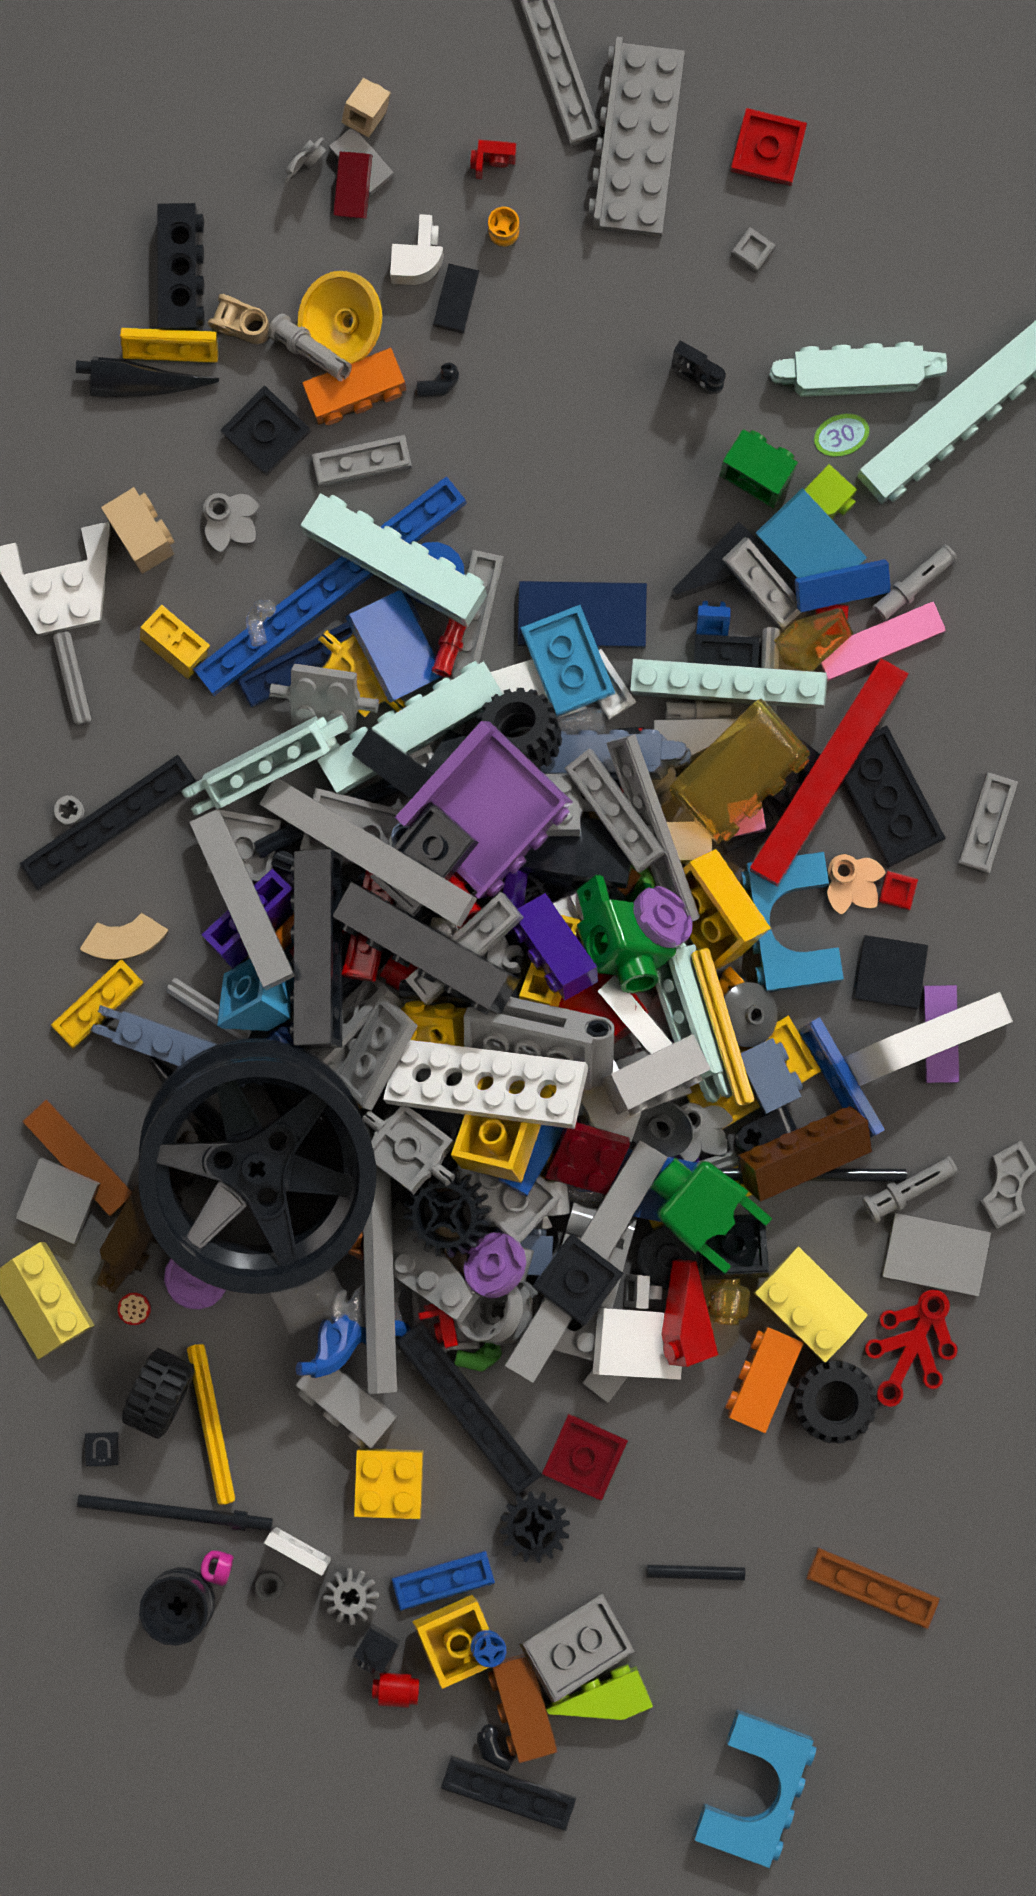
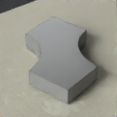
[980,1141,1036,1229]

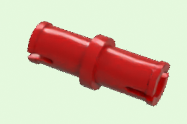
[431,618,466,677]

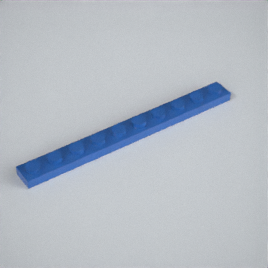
[193,476,467,696]

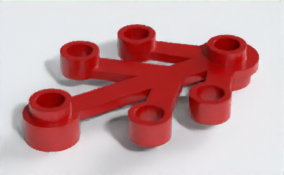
[864,1290,958,1407]

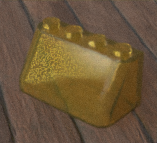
[669,698,810,844]

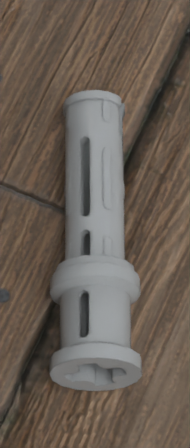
[268,313,352,381]
[862,1156,959,1224]

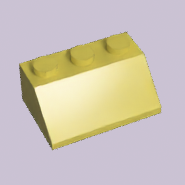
[0,1242,95,1360]
[753,1246,868,1363]

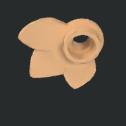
[827,854,886,915]

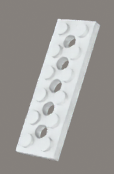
[383,1040,589,1129]

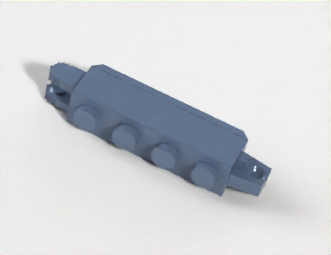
[540,729,693,780]
[91,1005,263,1087]

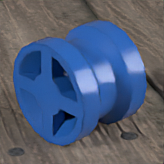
[470,1630,507,1667]

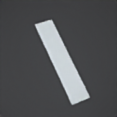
[598,975,683,1089]

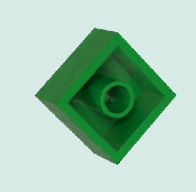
[719,429,798,508]

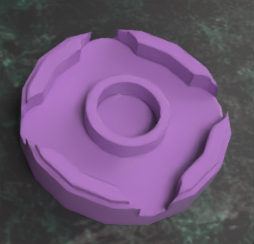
[634,886,692,948]
[463,1233,526,1298]
[164,1258,226,1309]

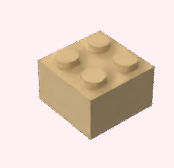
[101,487,175,574]

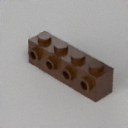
[739,1106,872,1202]

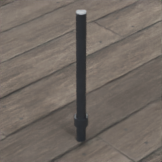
[718,1165,907,1185]
[77,1494,273,1531]

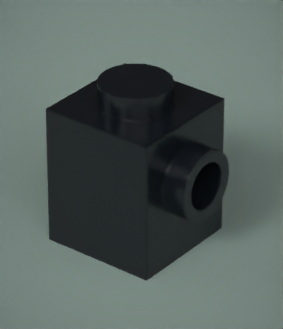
[353,1624,400,1674]

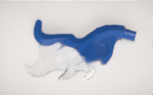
[296,1278,411,1378]

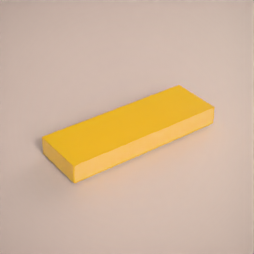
[120,328,218,362]
[51,959,144,1049]

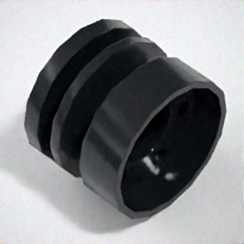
[139,1567,216,1646]

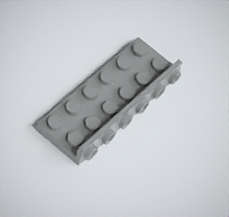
[588,37,685,237]

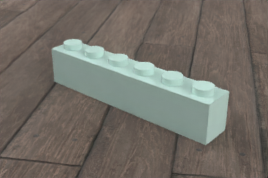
[300,493,487,627]
[630,659,828,709]
[318,661,503,795]

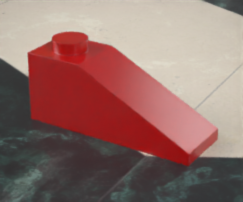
[661,1259,718,1367]

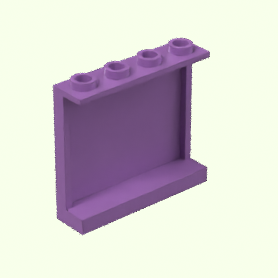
[395,721,573,899]

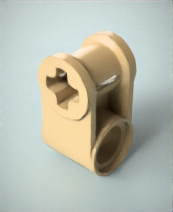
[207,294,270,344]

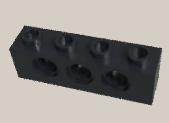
[157,203,205,331]

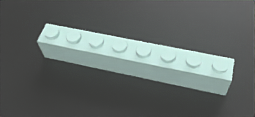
[857,321,1036,504]

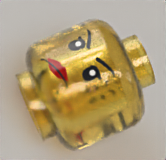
[707,1279,750,1326]

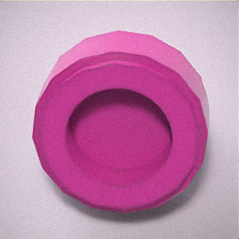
[200,1550,234,1587]

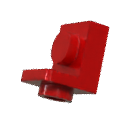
[470,139,517,179]
[418,1304,459,1348]

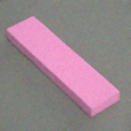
[815,601,946,681]

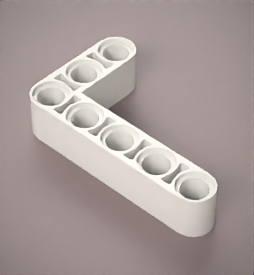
[843,992,1013,1086]

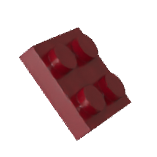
[545,1122,630,1195]
[542,1413,628,1501]

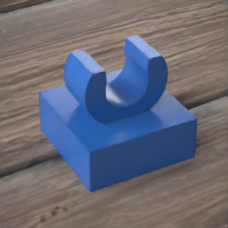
[696,601,730,636]

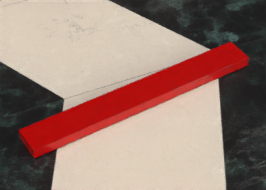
[750,658,909,887]

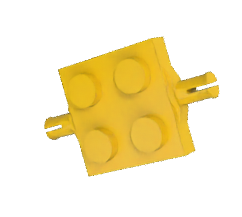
[318,630,405,717]

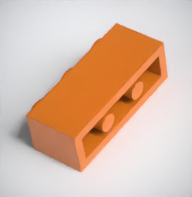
[302,348,406,425]
[725,1326,804,1433]

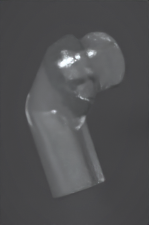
[246,599,276,647]

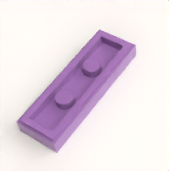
[923,985,959,1083]

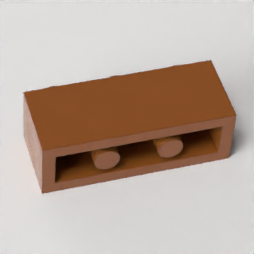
[488,1653,558,1763]

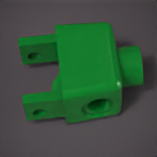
[576,875,676,993]
[650,1157,772,1273]

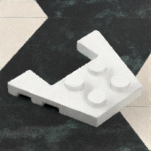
[0,522,111,636]

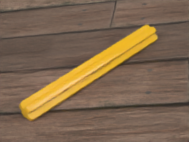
[691,948,754,1106]
[187,1344,235,1505]

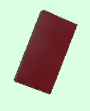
[334,151,373,219]

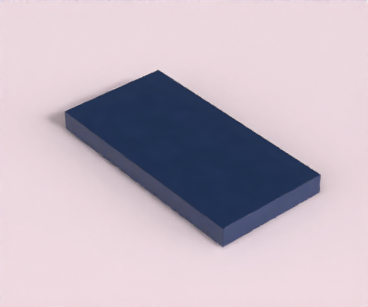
[518,581,647,648]

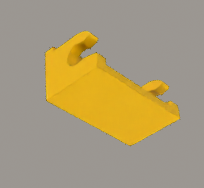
[140,605,210,679]

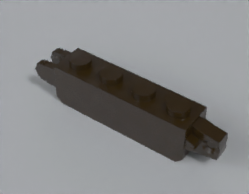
[96,1130,201,1293]

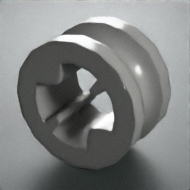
[54,795,85,826]

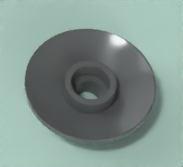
[724,982,777,1047]
[633,1101,693,1157]

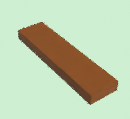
[22,1099,133,1216]
[805,1547,940,1629]

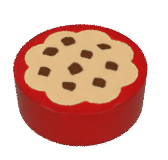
[118,1293,151,1325]

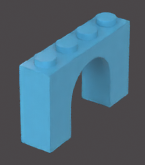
[741,852,844,992]
[693,1709,816,1868]

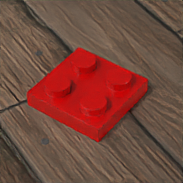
[730,108,807,186]

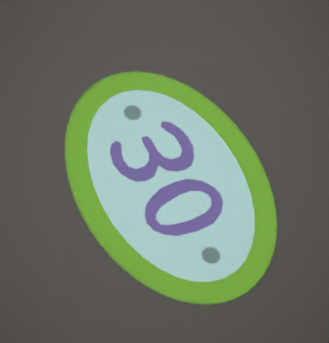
[814,414,869,456]

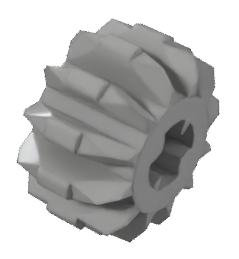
[323,1568,379,1625]

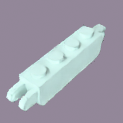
[769,342,947,397]
[181,715,348,815]
[655,943,732,1103]

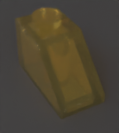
[774,608,853,672]

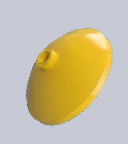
[298,271,382,364]

